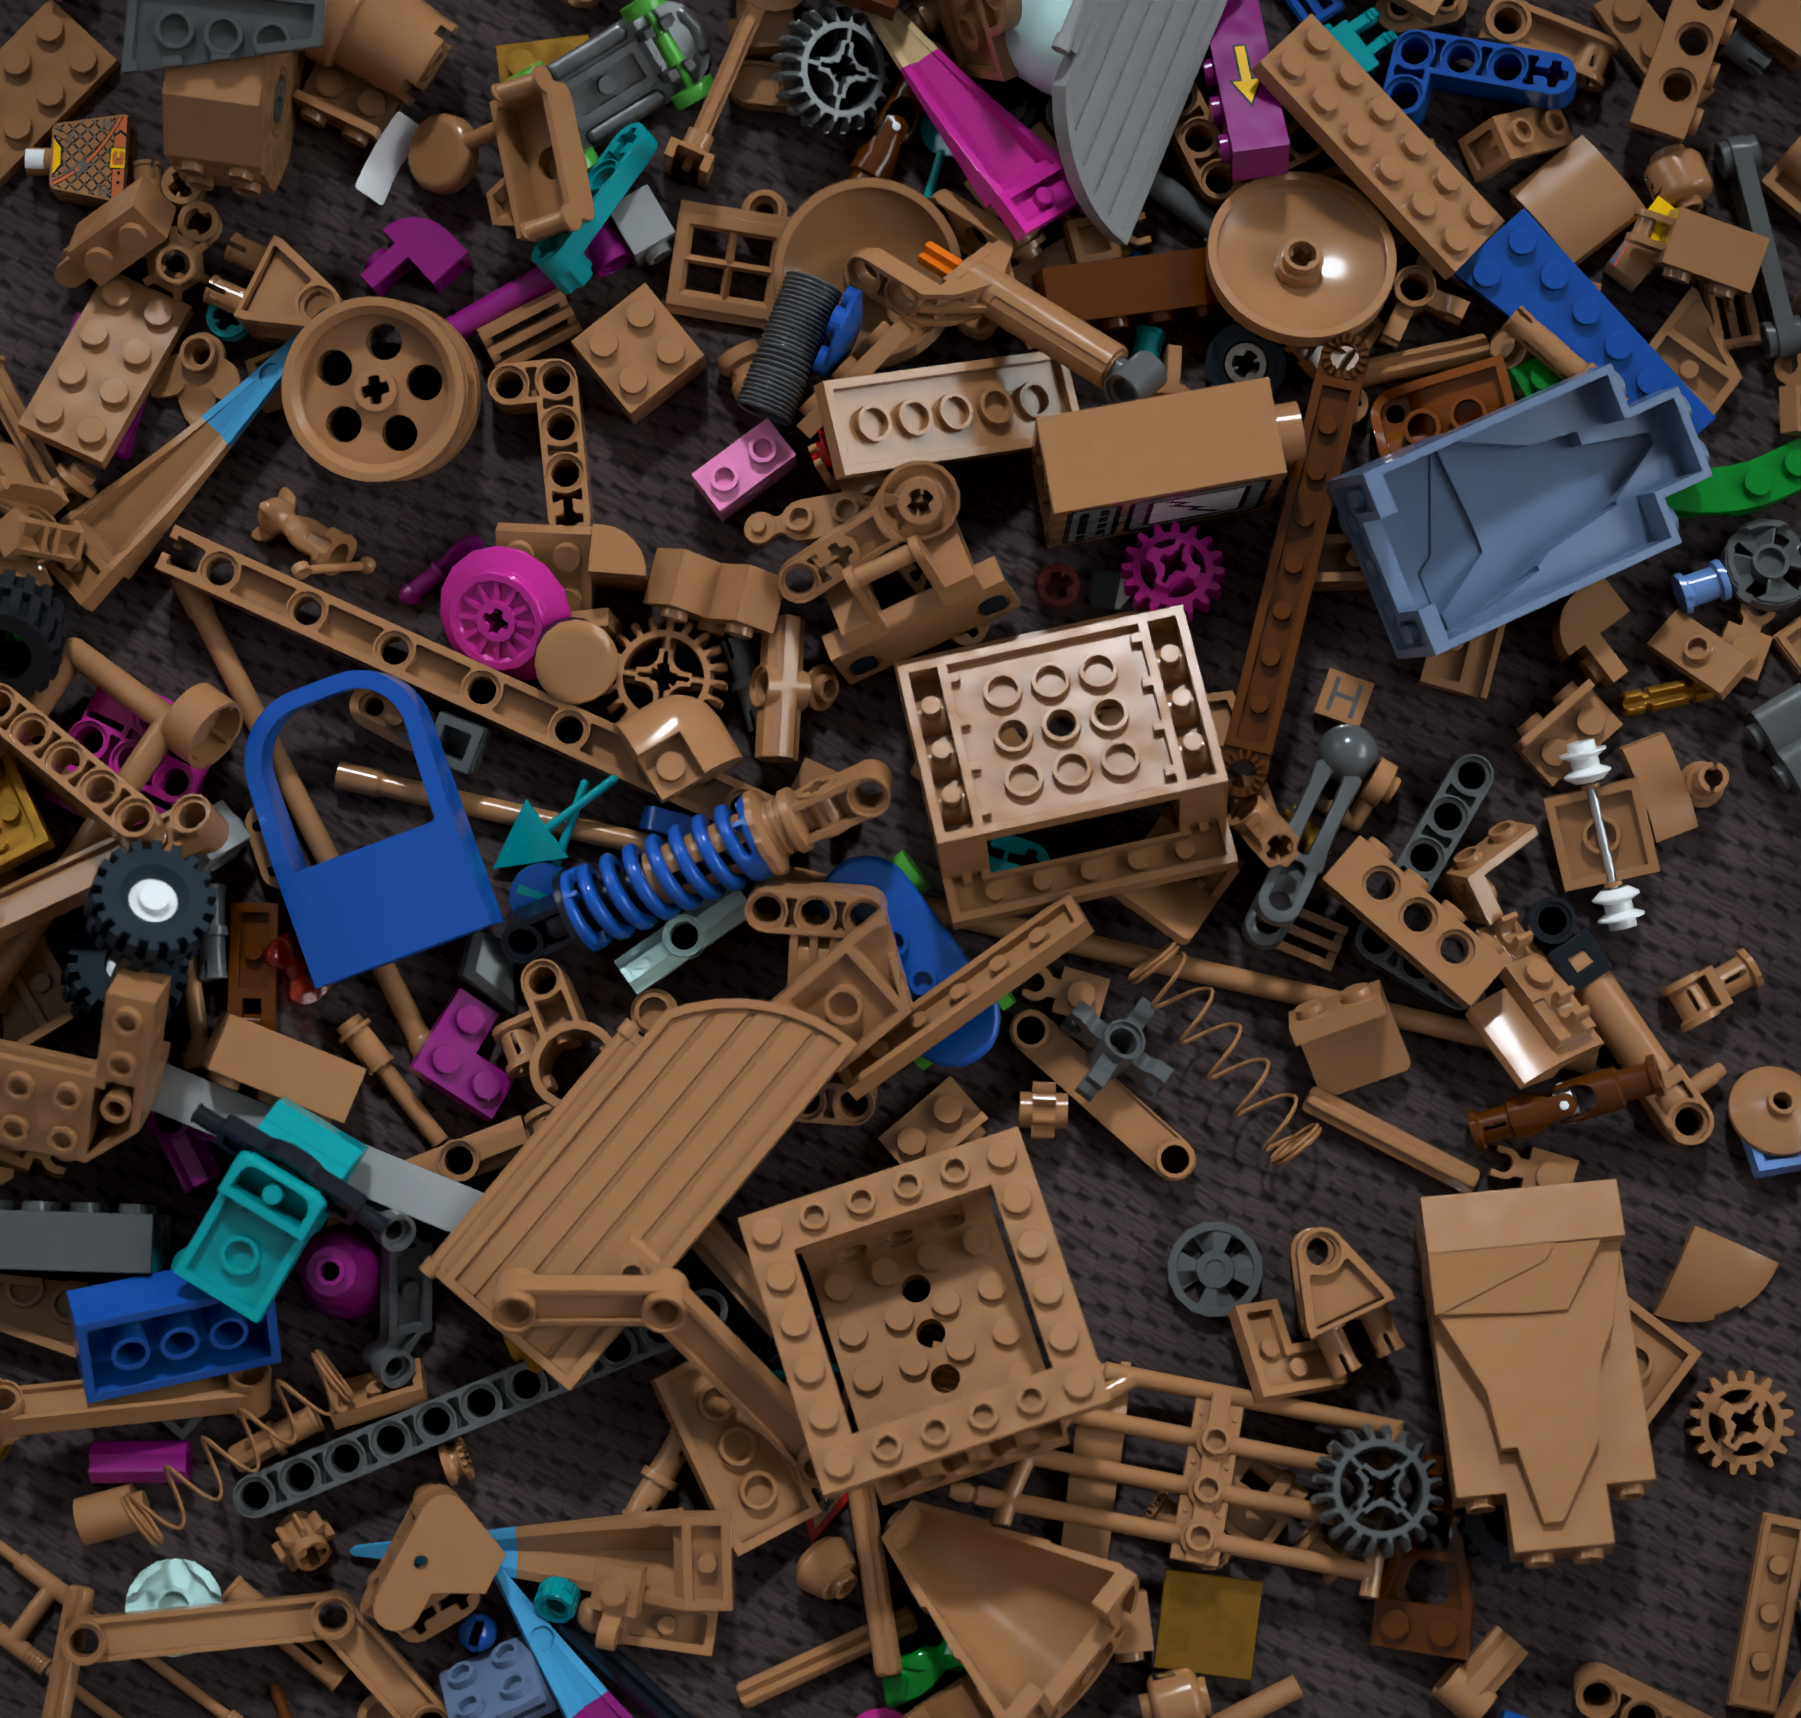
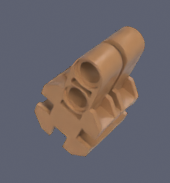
[0,441,85,587]

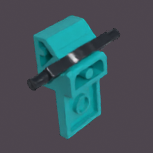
[173,1097,392,1323]

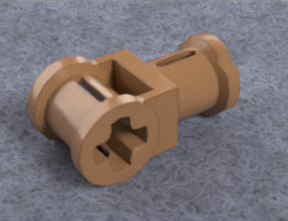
[1659,948,1764,1033]

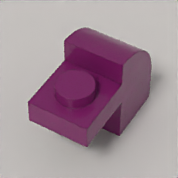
[360,217,473,297]

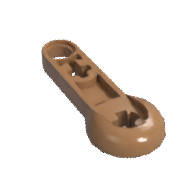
[778,460,960,603]

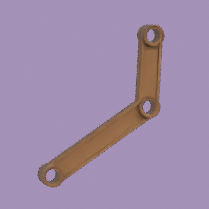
[0,793,229,949]
[491,1267,821,1488]
[0,1365,272,1445]
[61,1590,448,1718]

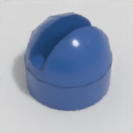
[458,1612,498,1653]

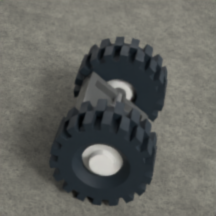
[60,840,217,1032]

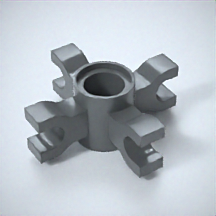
[1059,996,1174,1102]

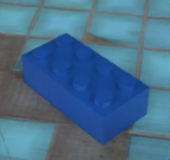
[66,1269,282,1404]

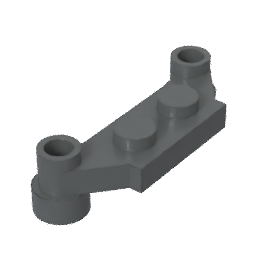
[362,1204,433,1388]

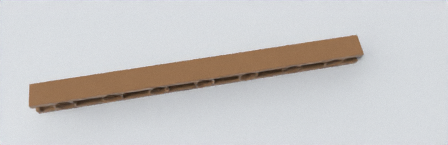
[154,524,790,856]

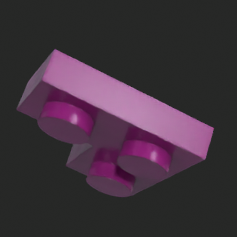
[407,988,515,1122]

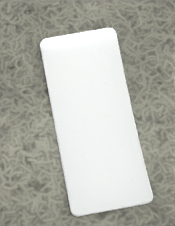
[355,112,419,205]

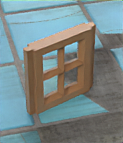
[665,199,790,329]

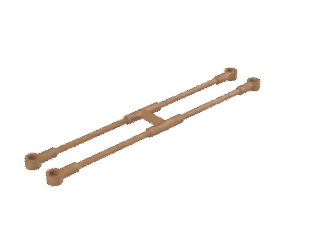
[0,1540,244,1718]

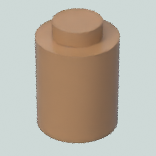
[73,1483,151,1546]

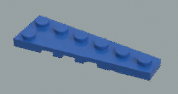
[1453,208,1716,435]

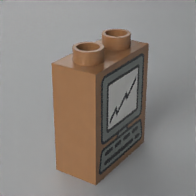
[1030,377,1306,549]

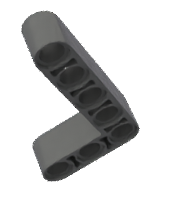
[1350,754,1494,1013]

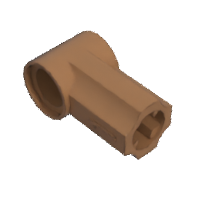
[1431,1624,1529,1718]

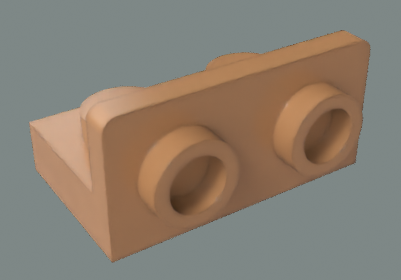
[292,62,404,148]
[1512,679,1623,788]
[878,1076,988,1165]

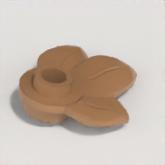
[151,332,241,425]

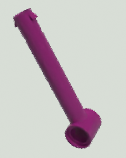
[445,216,633,339]

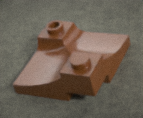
[1371,354,1516,457]

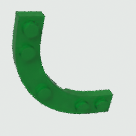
[1508,358,1801,519]

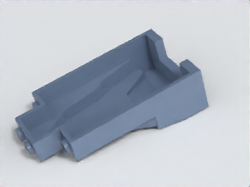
[1326,363,1713,659]

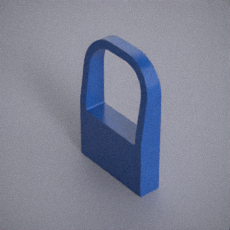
[244,670,504,989]

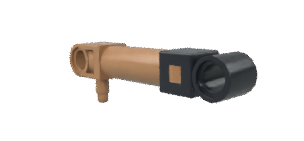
[1522,897,1727,1146]

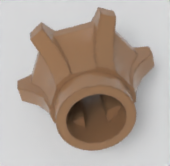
[142,226,211,301]

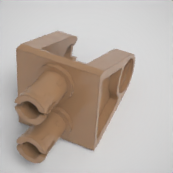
[203,233,343,344]
[1289,1227,1406,1379]

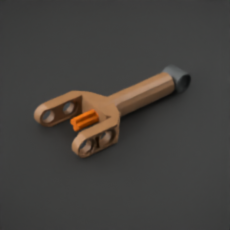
[847,189,1167,404]

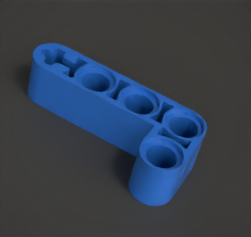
[1383,29,1576,126]

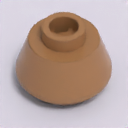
[795,1536,858,1600]

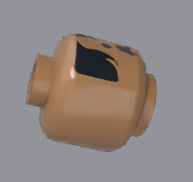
[1138,1668,1212,1718]

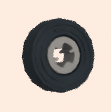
[1205,321,1291,396]

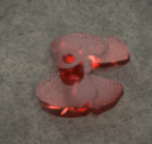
[264,930,338,1006]

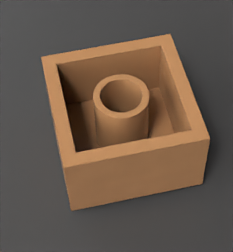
[571,283,707,425]

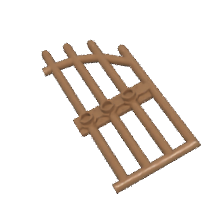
[948,1360,1405,1600]

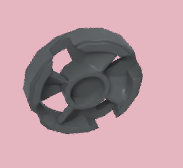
[1720,518,1801,612]
[1166,1221,1263,1317]

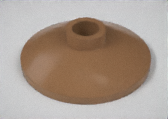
[1727,1066,1801,1156]

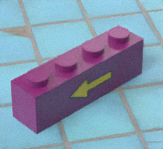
[1201,0,1290,181]

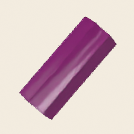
[88,1440,193,1483]

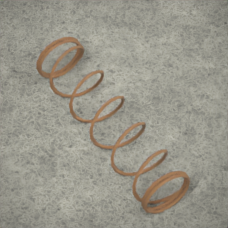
[1128,941,1322,1166]
[120,1349,354,1547]

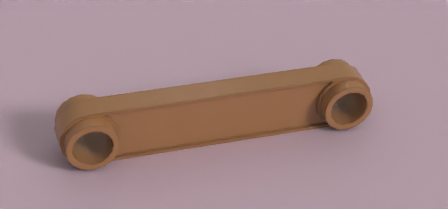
[1009,1009,1196,1182]

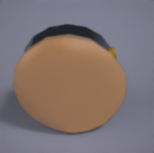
[534,616,619,705]

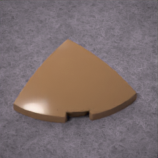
[1652,1225,1779,1322]

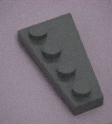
[121,0,328,75]

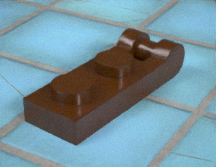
[227,902,282,1033]

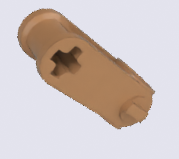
[1477,0,1619,92]

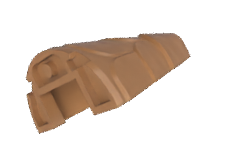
[881,1500,1139,1718]

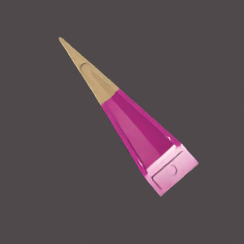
[862,8,1080,242]

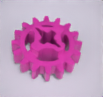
[1121,522,1225,622]

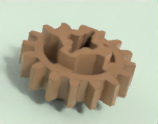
[1685,1369,1794,1475]

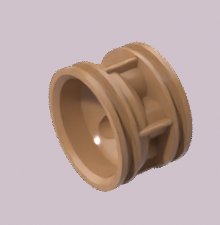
[281,296,482,482]

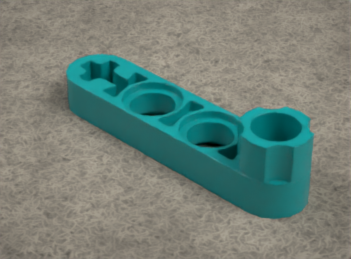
[531,122,658,294]

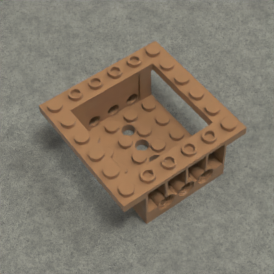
[893,604,1238,930]
[738,1126,1113,1505]

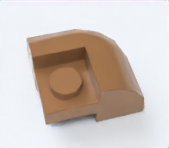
[613,695,745,804]

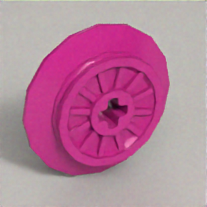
[440,545,572,682]

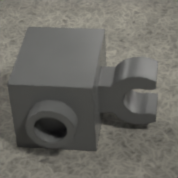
[398,711,493,774]

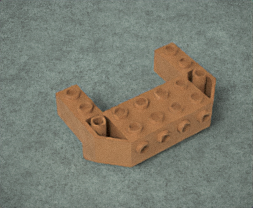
[0,965,171,1163]

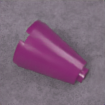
[299,1223,380,1319]

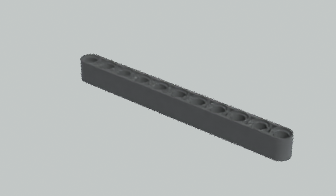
[232,1288,730,1519]

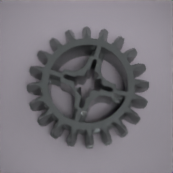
[770,5,895,135]
[1310,1424,1443,1559]

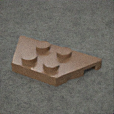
[769,906,914,1072]

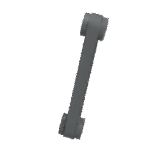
[1714,134,1801,359]

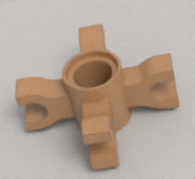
[1379,253,1470,350]

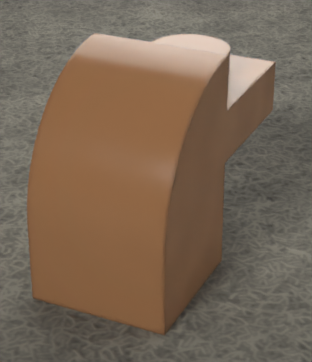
[1552,578,1630,689]

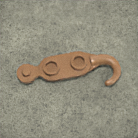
[744,490,914,546]

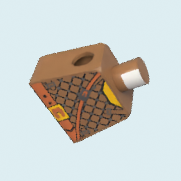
[25,114,137,208]

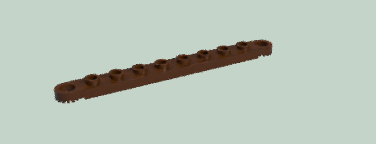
[1222,332,1369,800]

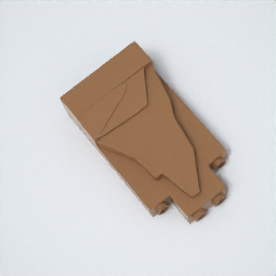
[1415,1179,1656,1569]

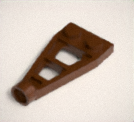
[1370,1454,1475,1660]

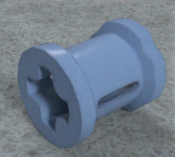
[1671,559,1732,615]

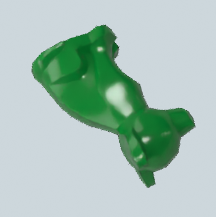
[882,1637,966,1709]

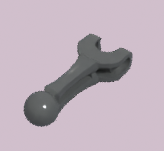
[1242,724,1378,950]

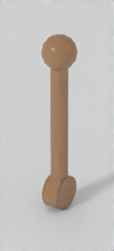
[291,556,376,580]

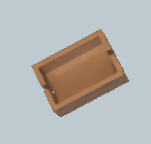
[199,1010,367,1123]

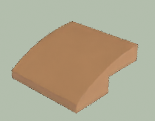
[1509,135,1646,266]
[1464,987,1604,1089]

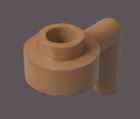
[1314,757,1402,831]

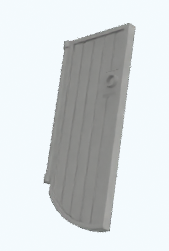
[1051,0,1228,245]

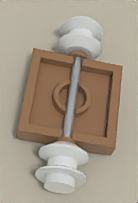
[1543,738,1660,931]

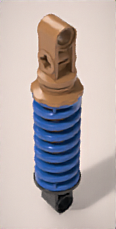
[500,759,893,964]

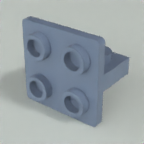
[439,1635,559,1718]

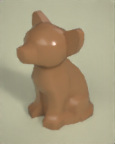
[251,487,357,576]

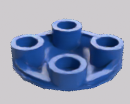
[812,286,864,378]

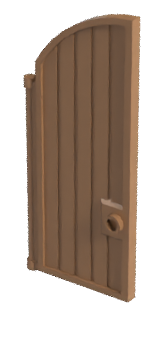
[419,998,859,1391]

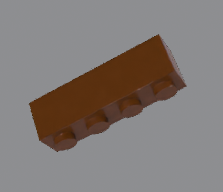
[1031,247,1223,332]

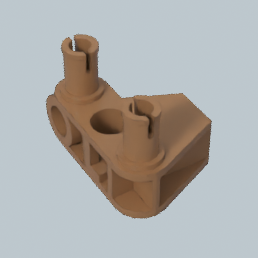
[359,1482,506,1634]

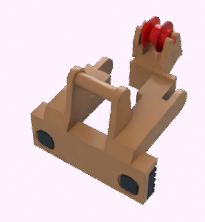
[808,430,1022,685]

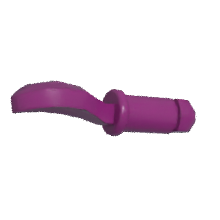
[399,534,484,605]

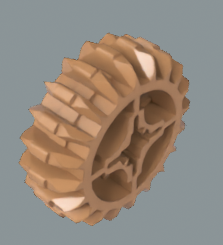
[603,616,729,720]

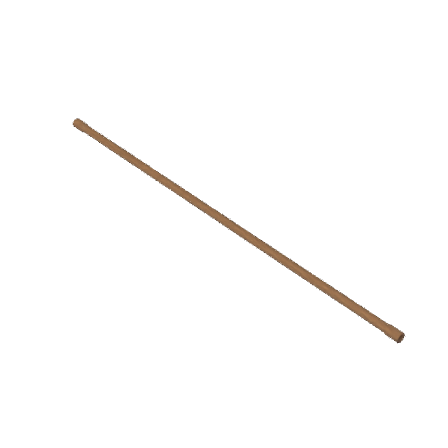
[334,761,1598,1074]

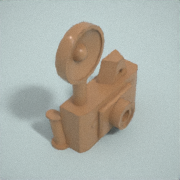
[408,65,595,243]

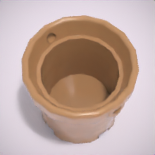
[305,0,459,106]

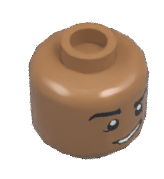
[1644,144,1713,213]

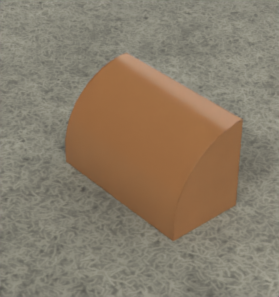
[588,524,650,591]

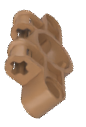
[492,958,612,1132]

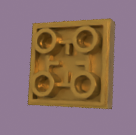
[1153,1568,1263,1680]

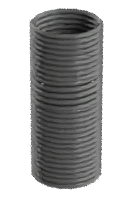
[736,270,843,426]

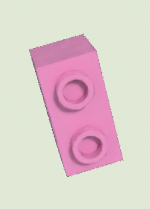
[691,418,798,522]

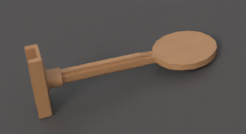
[662,0,807,189]

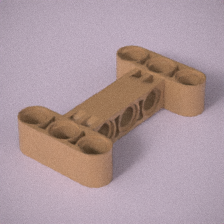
[744,878,888,1126]

